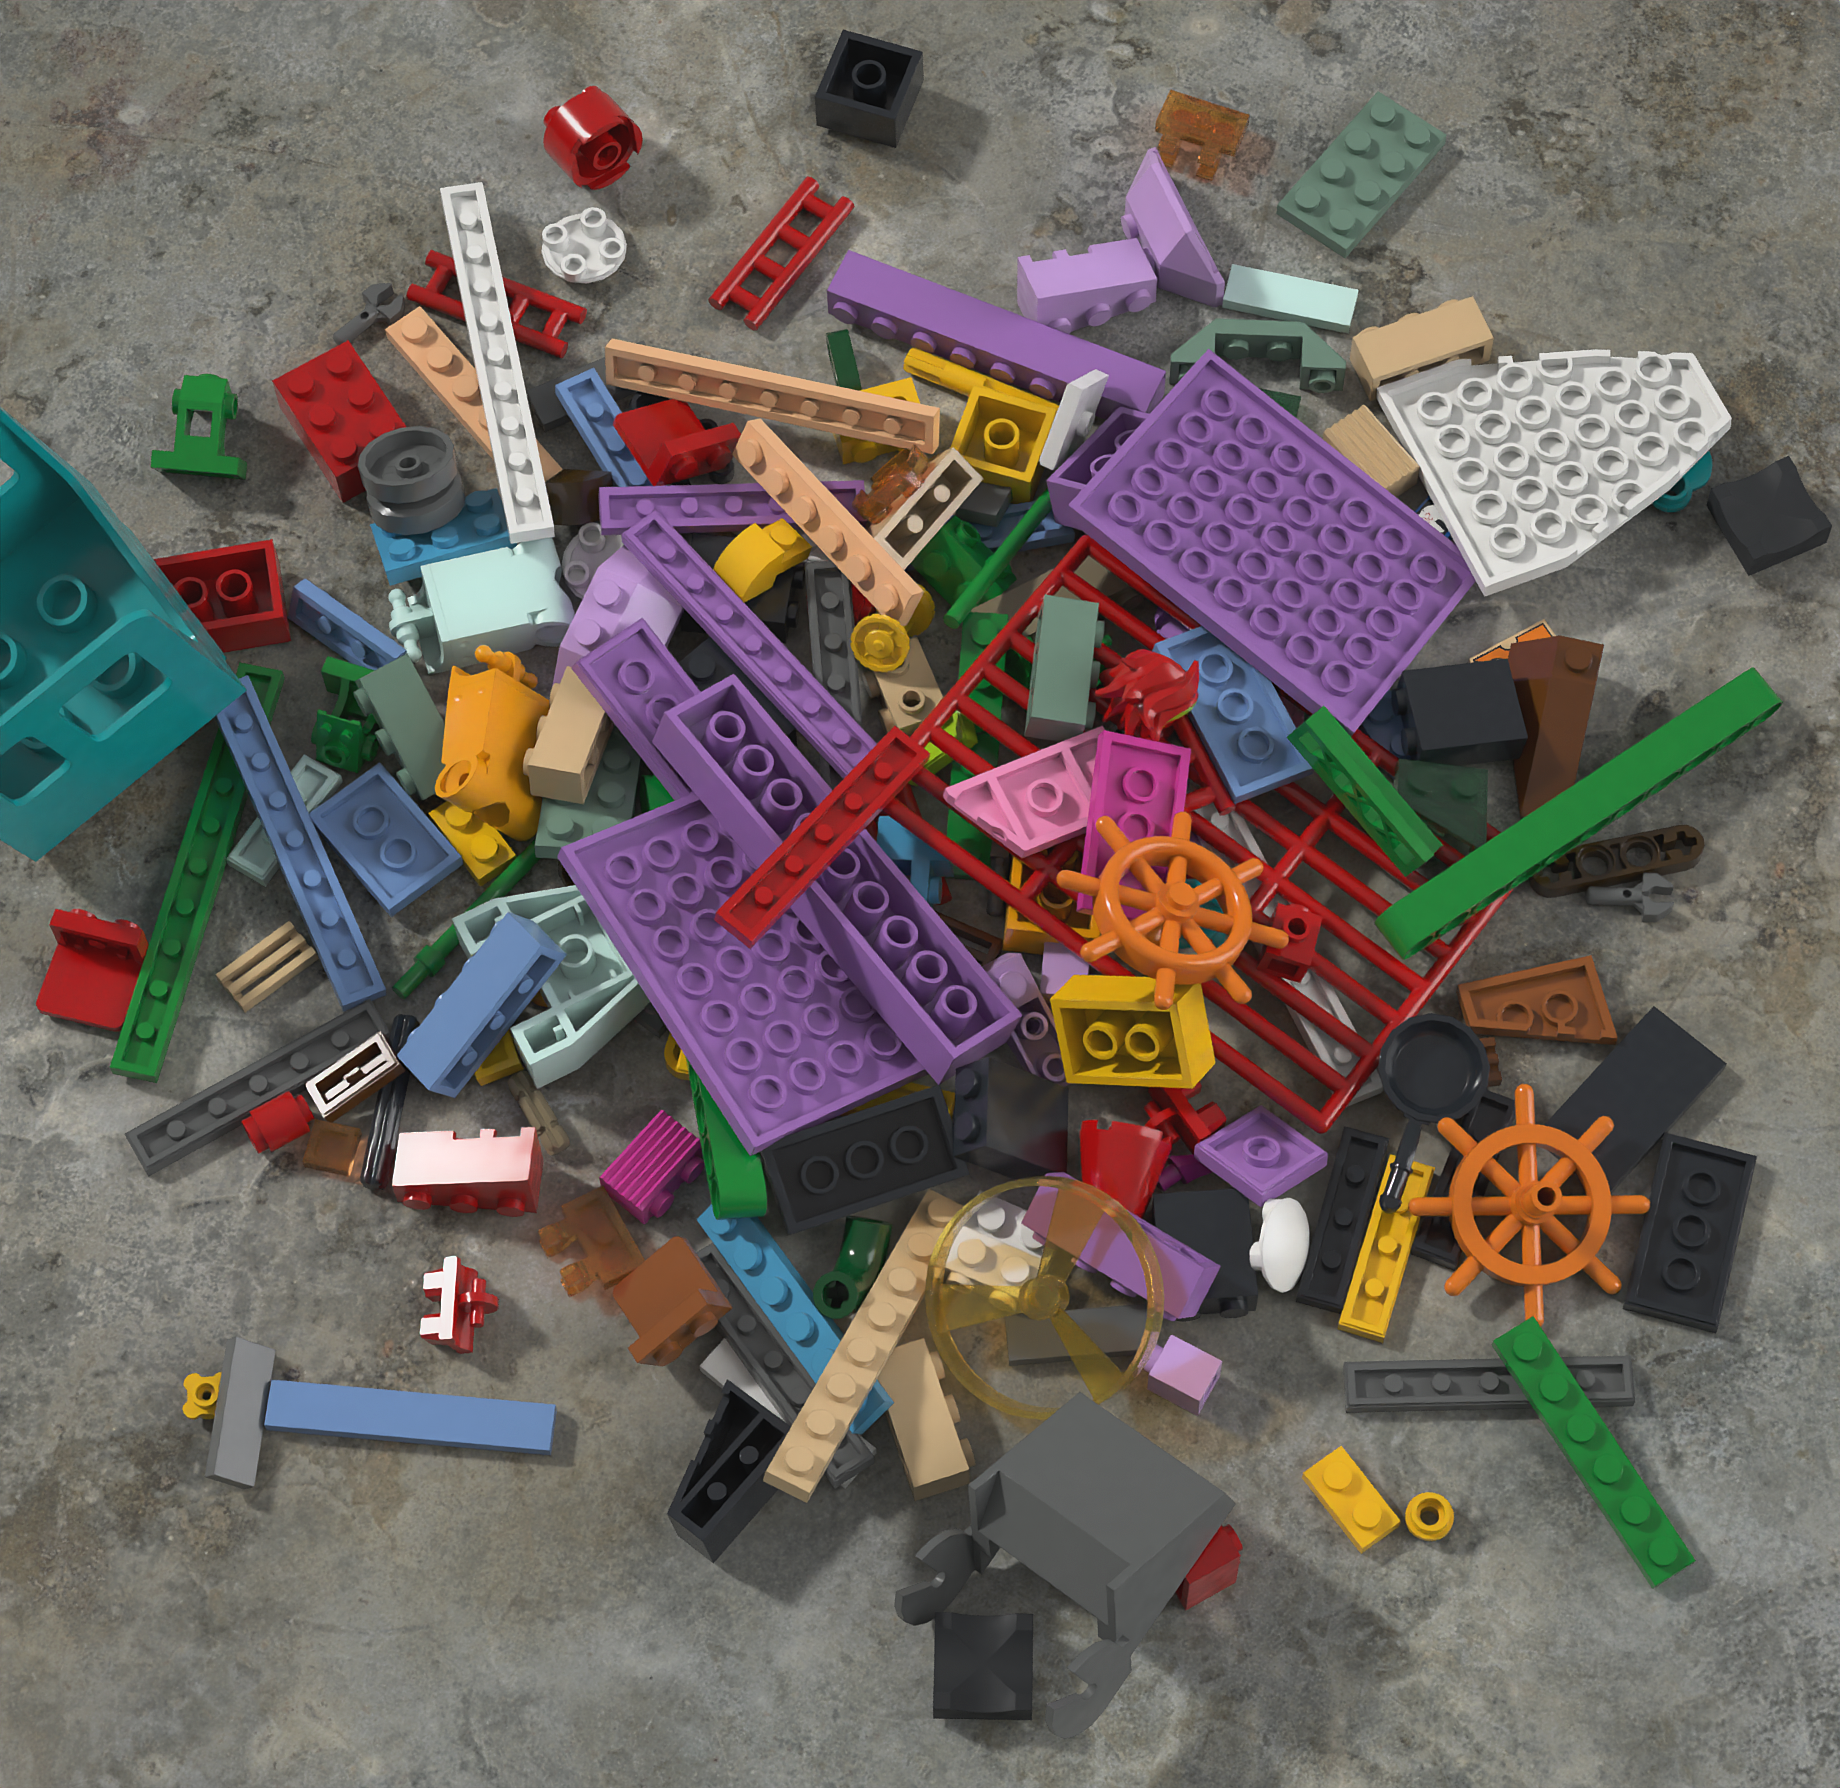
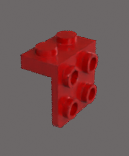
[613,399,741,486]
[36,909,149,1032]

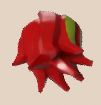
[1095,649,1199,742]

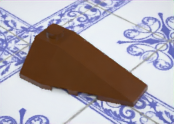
[1508,635,1604,820]

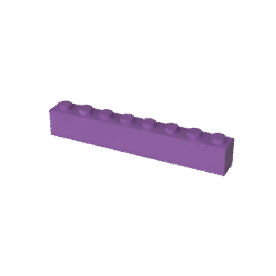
[827,250,1166,420]

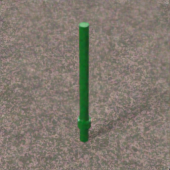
[943,467,1059,629]
[392,838,541,1000]

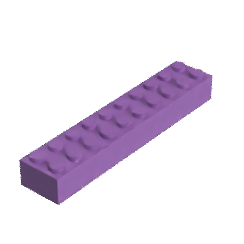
[652,674,1022,1085]

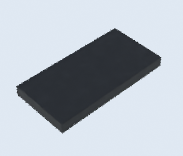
[1544,1006,1727,1194]
[1622,1132,1757,1334]

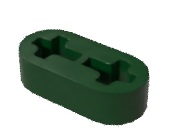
[825,329,862,391]

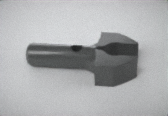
[333,283,405,345]
[986,840,1011,917]
[1585,873,1674,923]

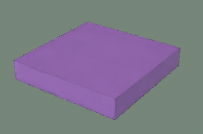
[1194,1105,1328,1207]

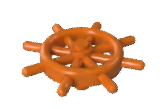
[1057,811,1289,1010]
[1408,1084,1650,1327]

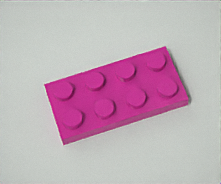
[1076,730,1191,921]

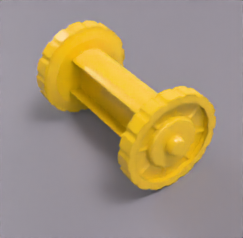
[850,584,935,672]

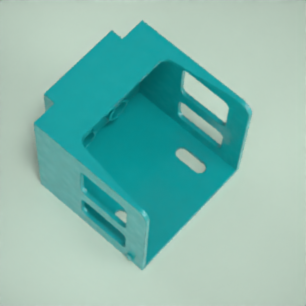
[0,407,247,862]

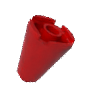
[1079,1120,1174,1219]

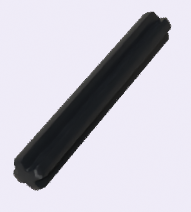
[360,1014,420,1190]

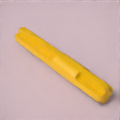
[903,348,1059,411]

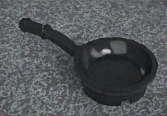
[1378,1013,1490,1214]

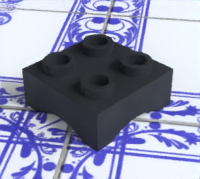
[1706,456,1832,576]
[933,1612,1033,1720]

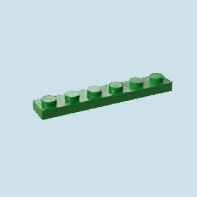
[945,612,1009,880]
[1491,1316,1696,1589]

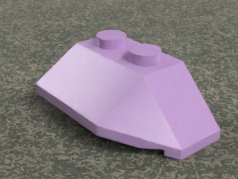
[1121,147,1225,307]
[552,545,685,687]

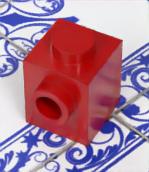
[1256,903,1323,983]

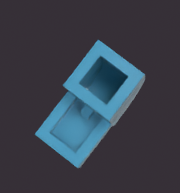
[877,816,954,909]

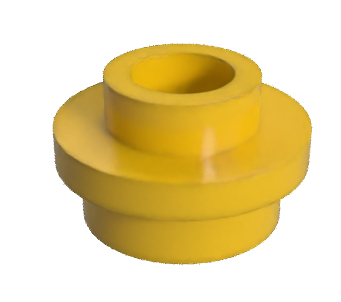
[1405,1492,1454,1541]

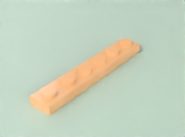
[385,306,563,482]
[732,418,924,626]

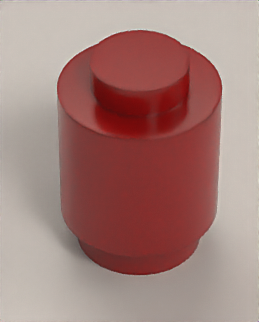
[241,1091,315,1154]

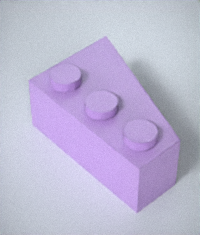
[1017,238,1157,334]

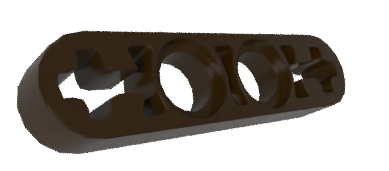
[1529,825,1705,898]

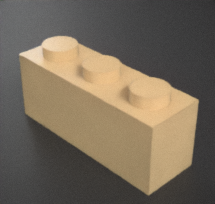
[1350,296,1494,401]
[866,447,984,570]
[523,666,615,804]
[877,1338,976,1501]

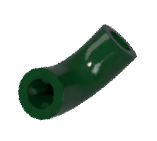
[813,1216,893,1319]

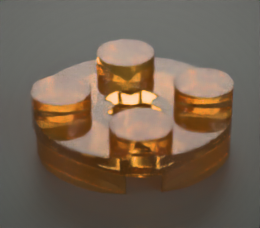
[852,444,930,525]

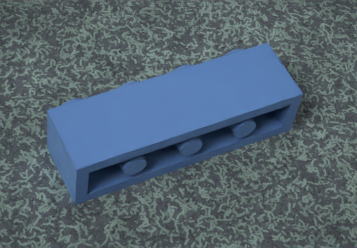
[397,912,567,1098]

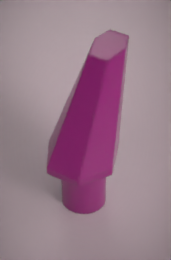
[1157,1155,1212,1192]

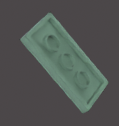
[1276,91,1447,258]
[535,725,643,859]

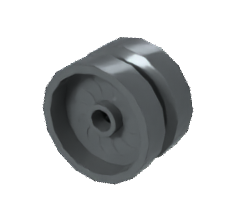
[358,426,466,535]

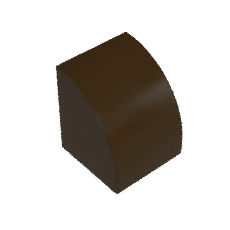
[545,469,613,525]

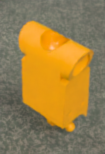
[435,645,550,841]

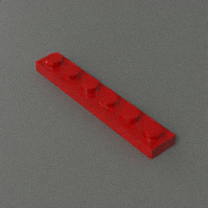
[714,726,931,949]

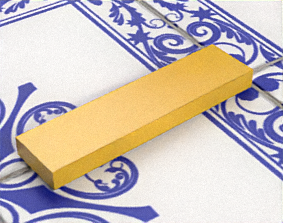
[1337,1154,1435,1343]

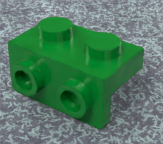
[910,516,1017,608]

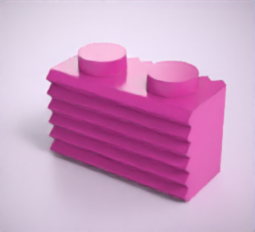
[599,1110,705,1224]

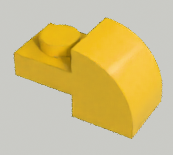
[713,518,812,603]

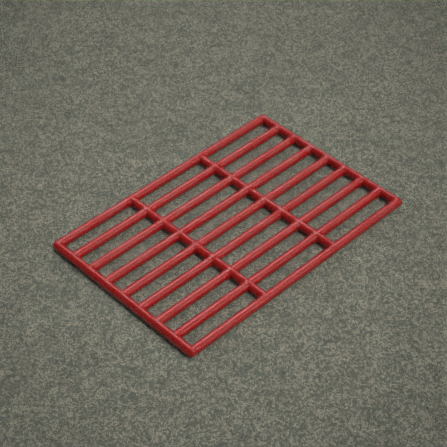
[882,535,1514,1134]

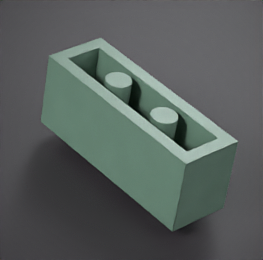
[1024,594,1104,742]
[353,653,446,800]

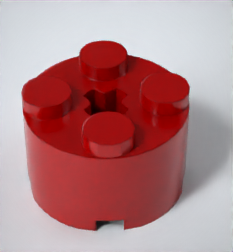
[543,86,643,190]

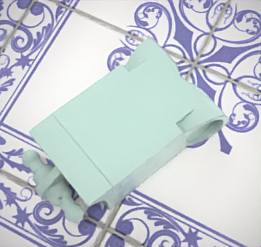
[388,537,575,675]

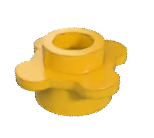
[182,1372,222,1420]

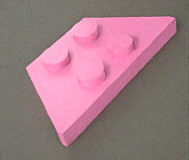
[943,725,1105,858]

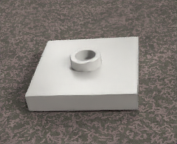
[1039,369,1109,470]

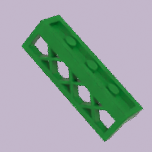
[1287,706,1443,877]

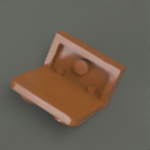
[613,1236,733,1367]

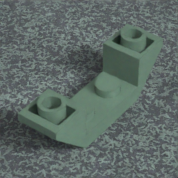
[1169,318,1346,393]

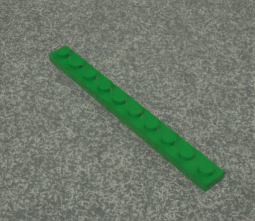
[110,662,285,1083]

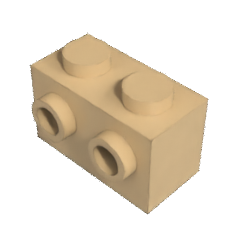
[862,637,943,736]

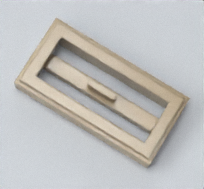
[215,921,319,1013]

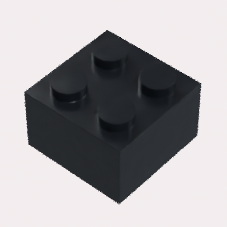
[815,29,924,148]

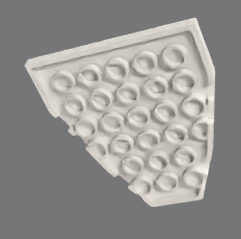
[1376,349,1732,597]

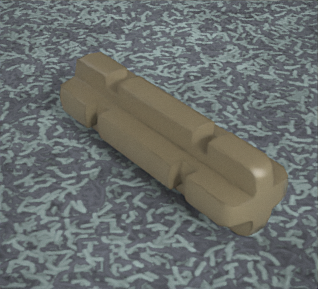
[507,1071,570,1156]

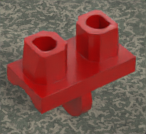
[1144,1081,1227,1155]
[420,1257,499,1354]

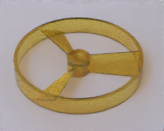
[925,1176,1164,1420]

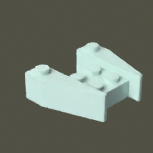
[452,885,650,1089]

